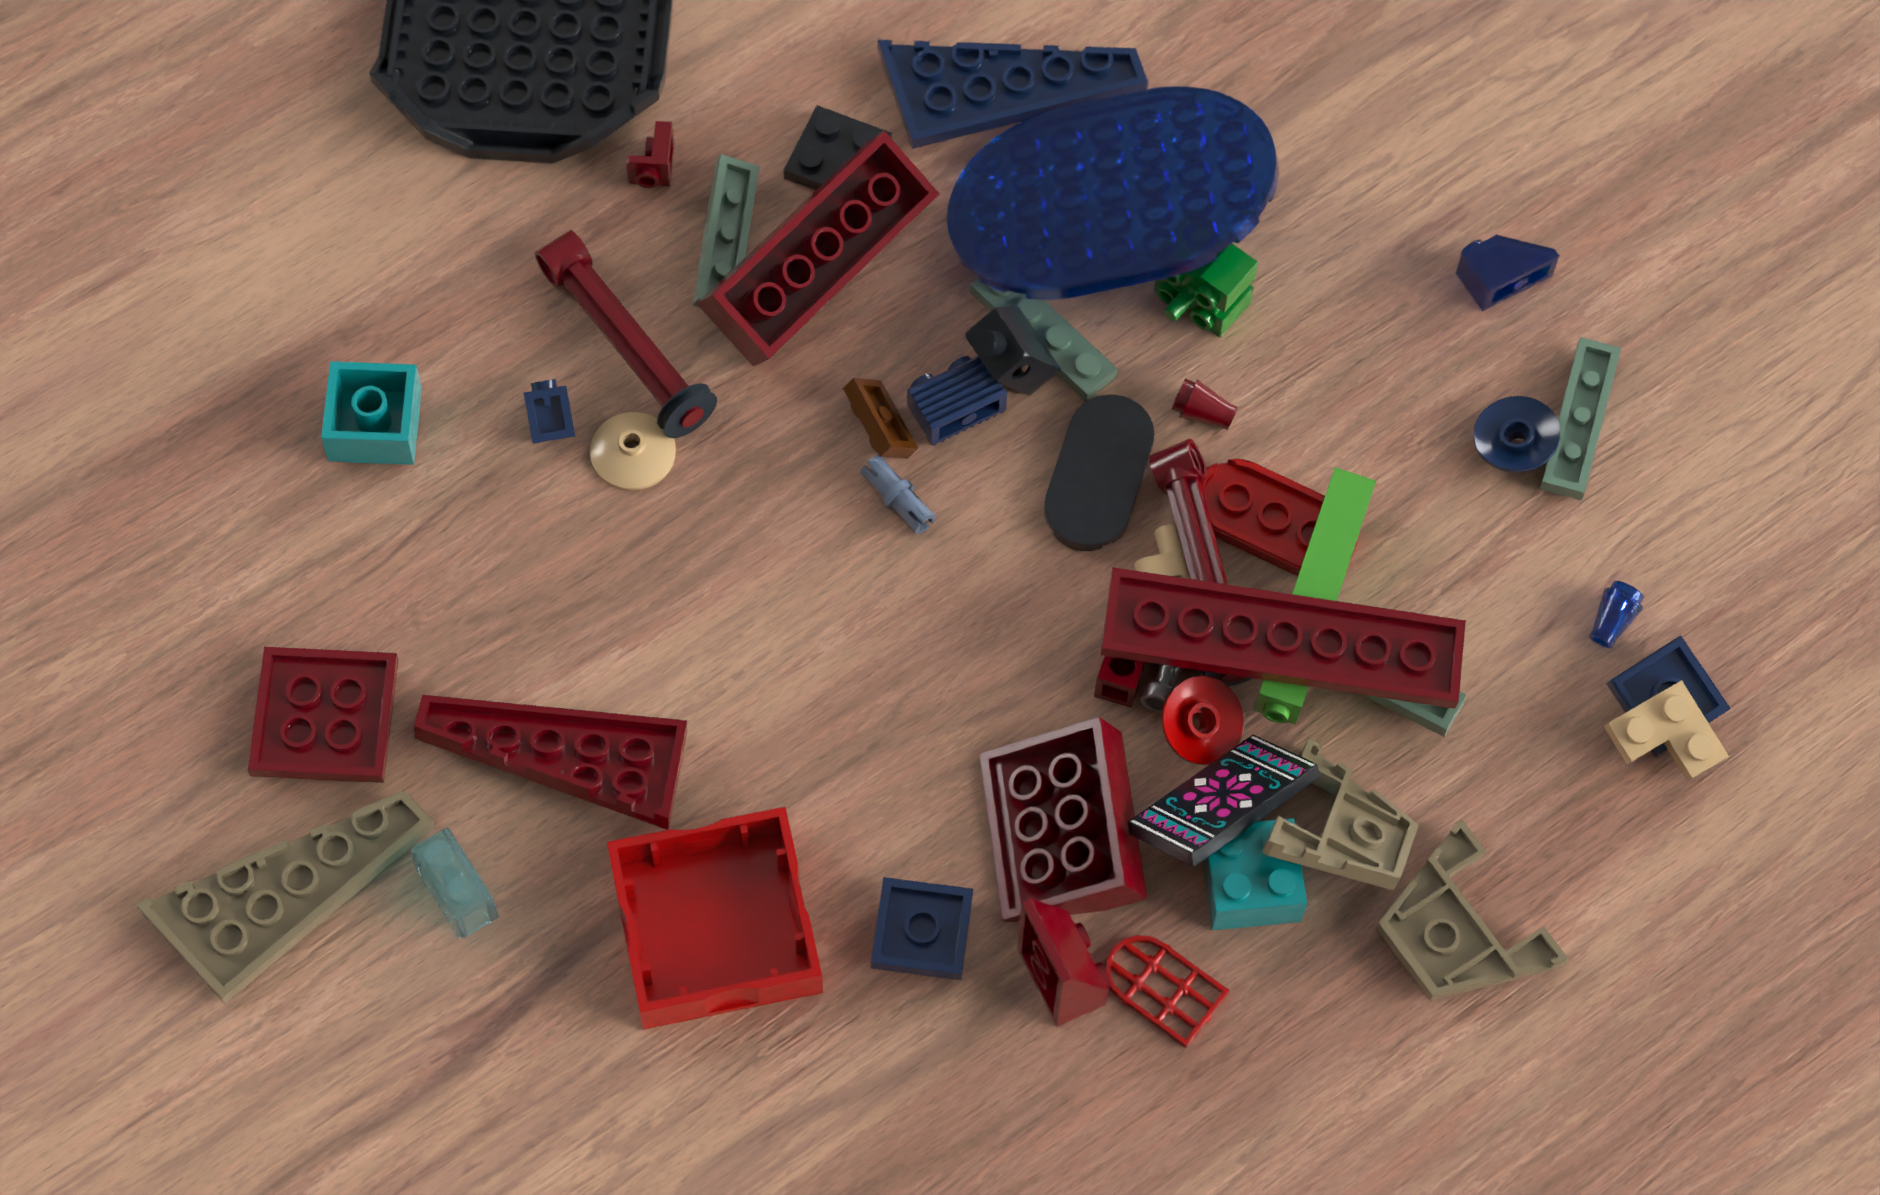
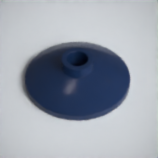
[1474,396,1560,472]

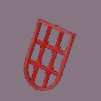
[1106,935,1230,1048]

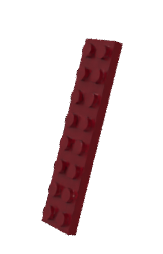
[1100,567,1466,709]

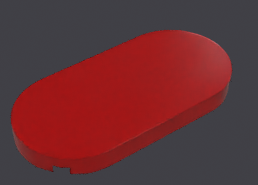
[1201,459,1357,576]

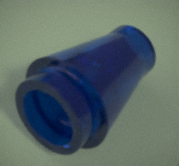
[1589,581,1644,649]

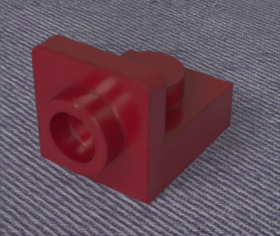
[626,121,675,188]

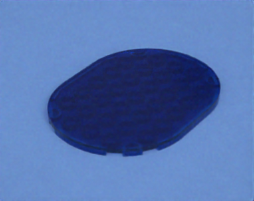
[947,86,1279,300]

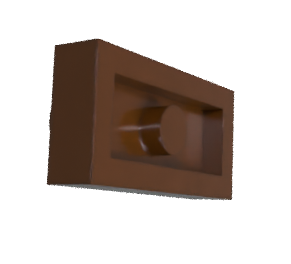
[843,378,918,459]

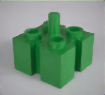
[1154,215,1258,337]

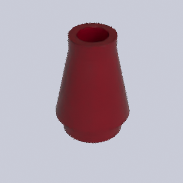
[1171,378,1238,430]

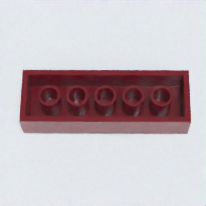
[697,131,940,367]

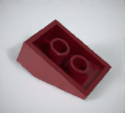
[1017,898,1111,1027]

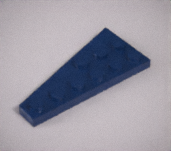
[877,39,1148,149]

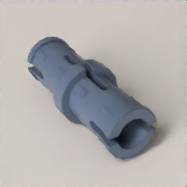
[860,455,936,535]

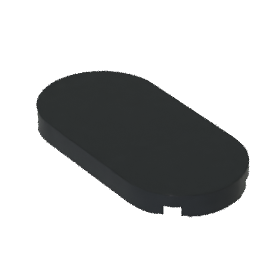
[1044,395,1154,551]

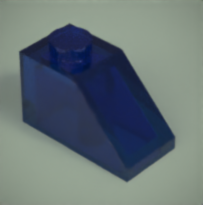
[1456,235,1560,311]

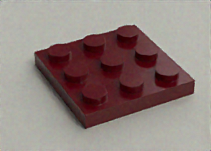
[247,647,399,783]

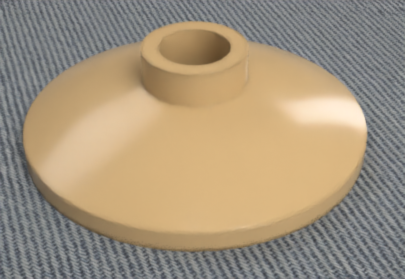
[590,412,676,491]

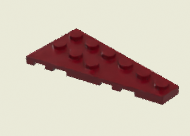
[414,695,687,831]

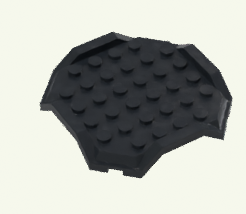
[369,0,673,164]

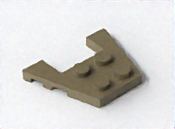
[1262,738,1419,890]
[1376,820,1568,1001]

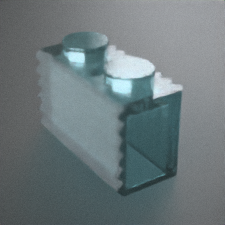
[411,828,499,938]

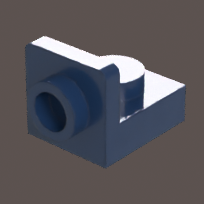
[524,379,575,444]

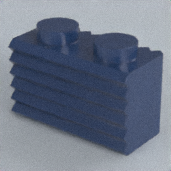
[907,356,1007,446]

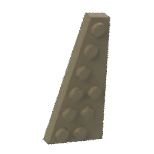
[135,790,435,1004]

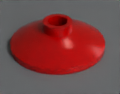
[1162,676,1244,765]

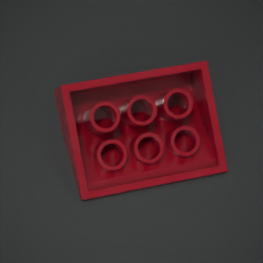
[980,717,1148,923]

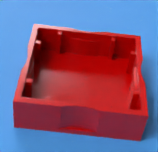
[607,806,823,1030]

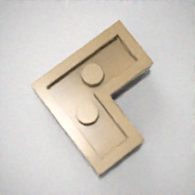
[1603,680,1729,781]

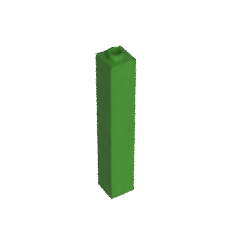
[1253,467,1376,725]

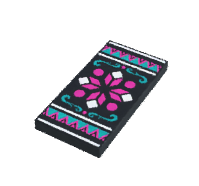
[1128,734,1320,867]

